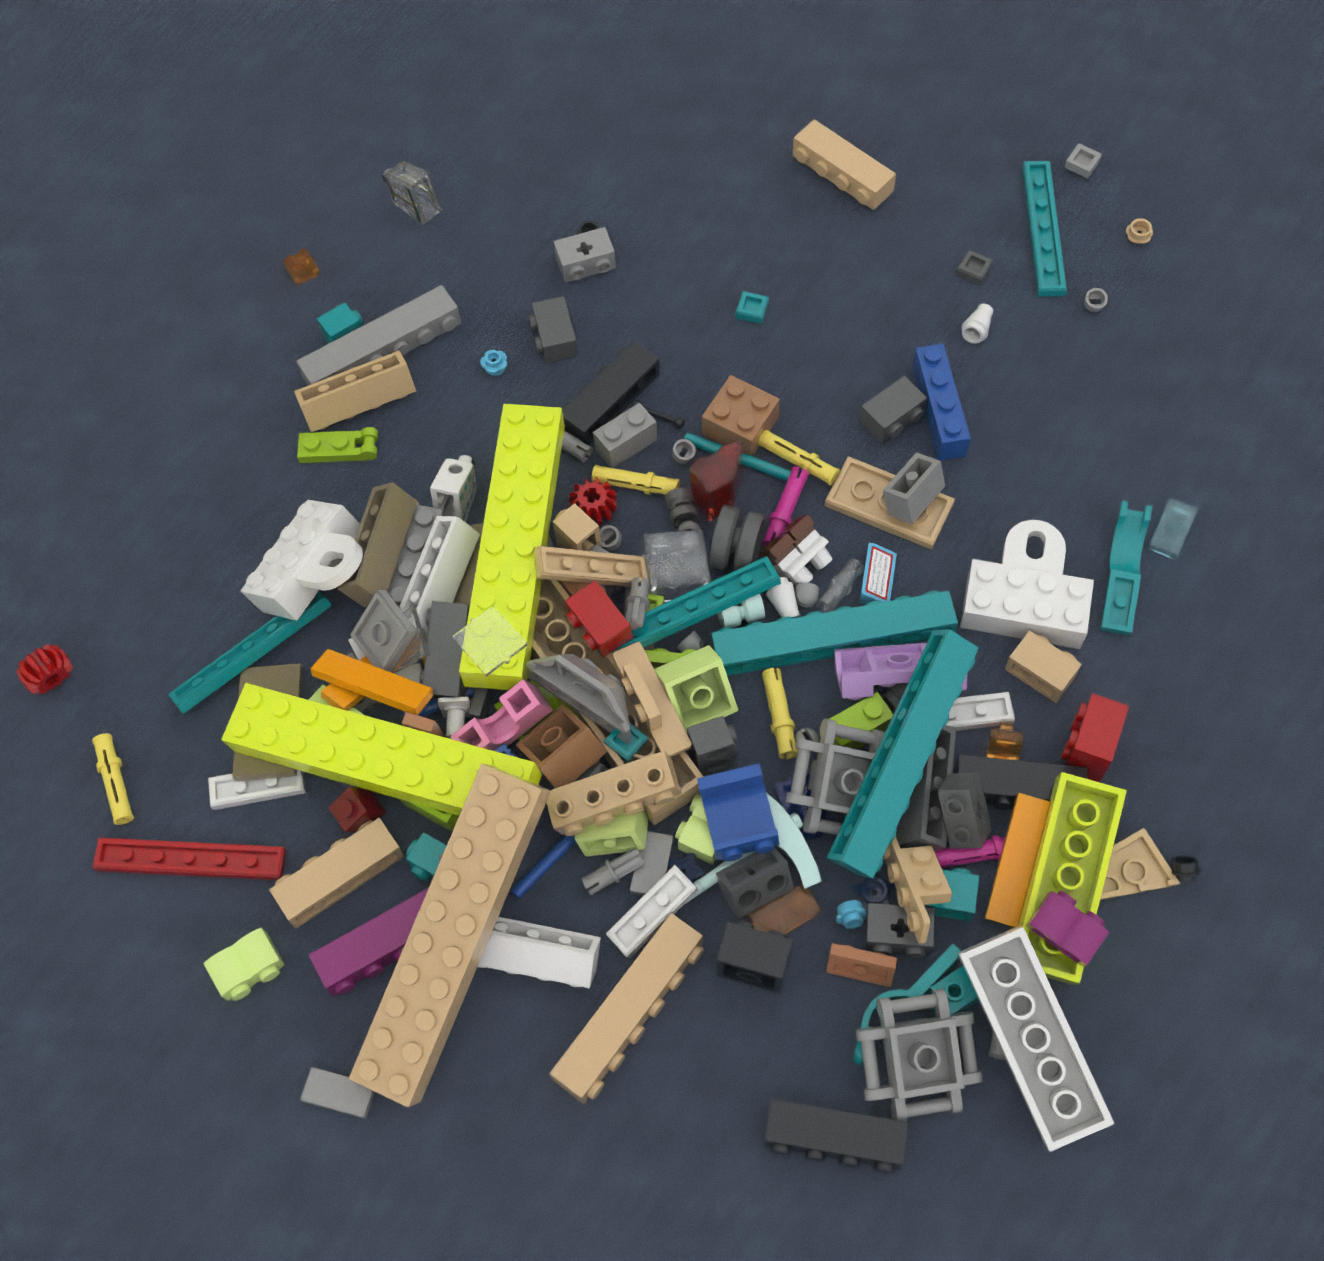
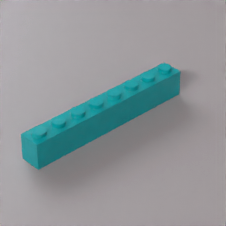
[711,590,958,676]
[827,629,979,878]

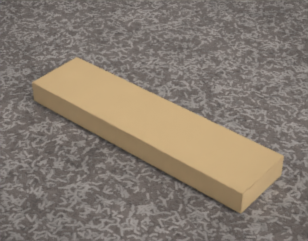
[534,546,648,587]

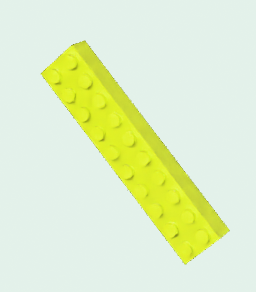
[459,404,565,690]
[221,683,542,816]

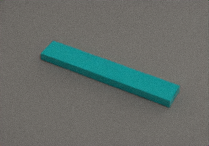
[1022,161,1067,297]
[612,556,781,653]
[168,591,332,714]

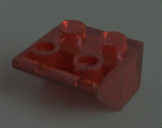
[690,440,743,521]

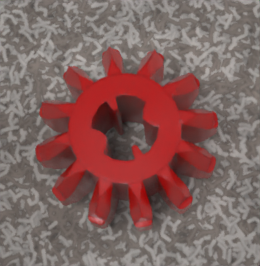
[568,477,617,527]
[16,644,73,694]

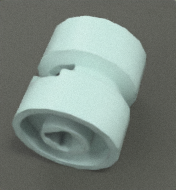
[717,594,765,628]

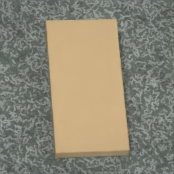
[824,456,955,550]

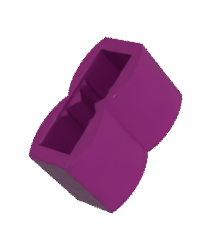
[1025,891,1109,966]

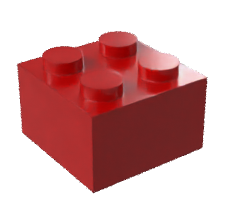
[1060,693,1129,783]

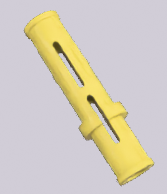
[758,430,840,486]
[592,465,680,495]
[762,668,798,759]
[92,733,134,825]

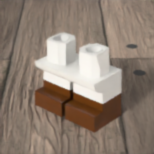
[759,514,832,585]

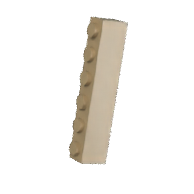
[549,913,704,1104]

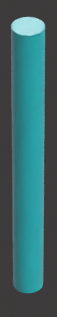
[684,432,791,481]

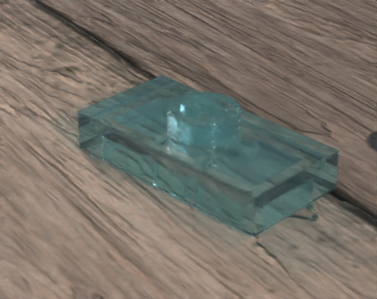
[1148,498,1198,560]

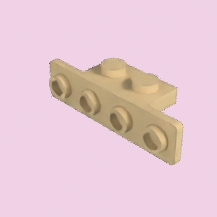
[612,642,692,757]
[883,837,952,944]

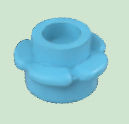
[480,349,508,376]
[836,900,867,929]

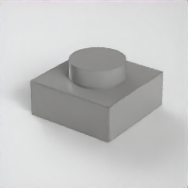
[1064,143,1102,179]

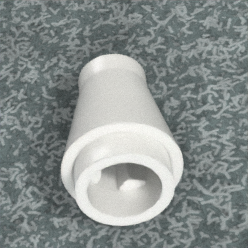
[962,304,993,344]
[765,577,801,618]

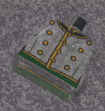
[382,161,442,225]

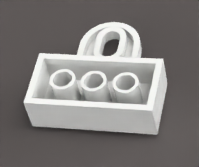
[240,500,363,621]
[960,520,1094,649]

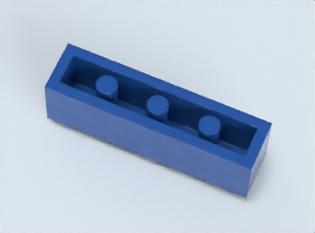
[912,344,971,461]

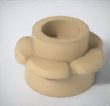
[1126,218,1153,244]

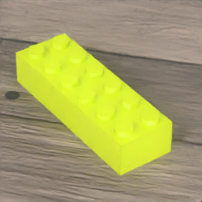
[1018,772,1127,985]

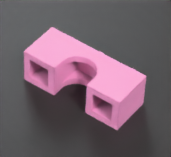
[450,679,553,751]

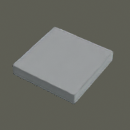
[350,590,417,672]

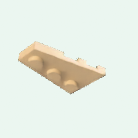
[1100,828,1180,900]

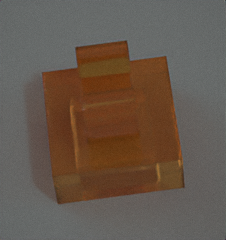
[283,248,320,286]
[986,722,1023,760]

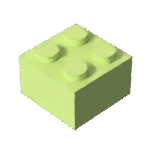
[654,645,739,733]

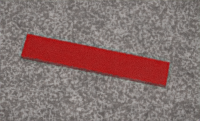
[92,837,287,880]

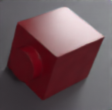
[328,786,387,832]

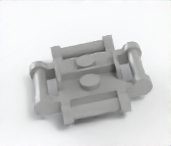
[785,718,885,835]
[856,989,983,1122]

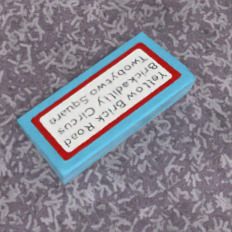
[859,543,897,604]

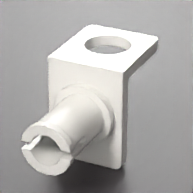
[438,697,473,739]

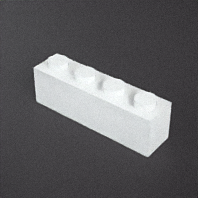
[399,516,480,640]
[477,917,601,988]

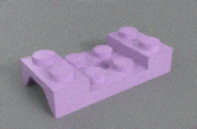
[834,643,967,700]

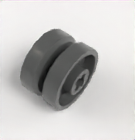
[709,504,766,571]

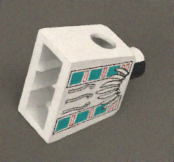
[430,455,477,522]

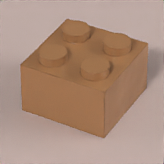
[702,375,780,456]
[516,704,608,789]

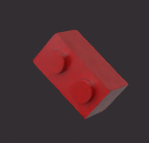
[565,580,633,658]

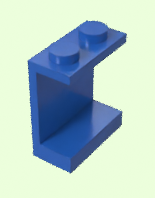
[697,763,780,861]

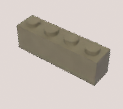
[338,482,417,607]

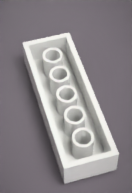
[958,926,1115,1152]

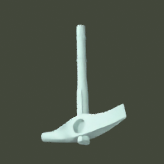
[684,792,821,905]

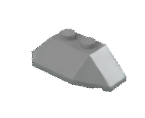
[525,654,631,744]

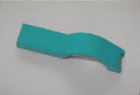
[1100,501,1152,636]
[853,944,961,1066]

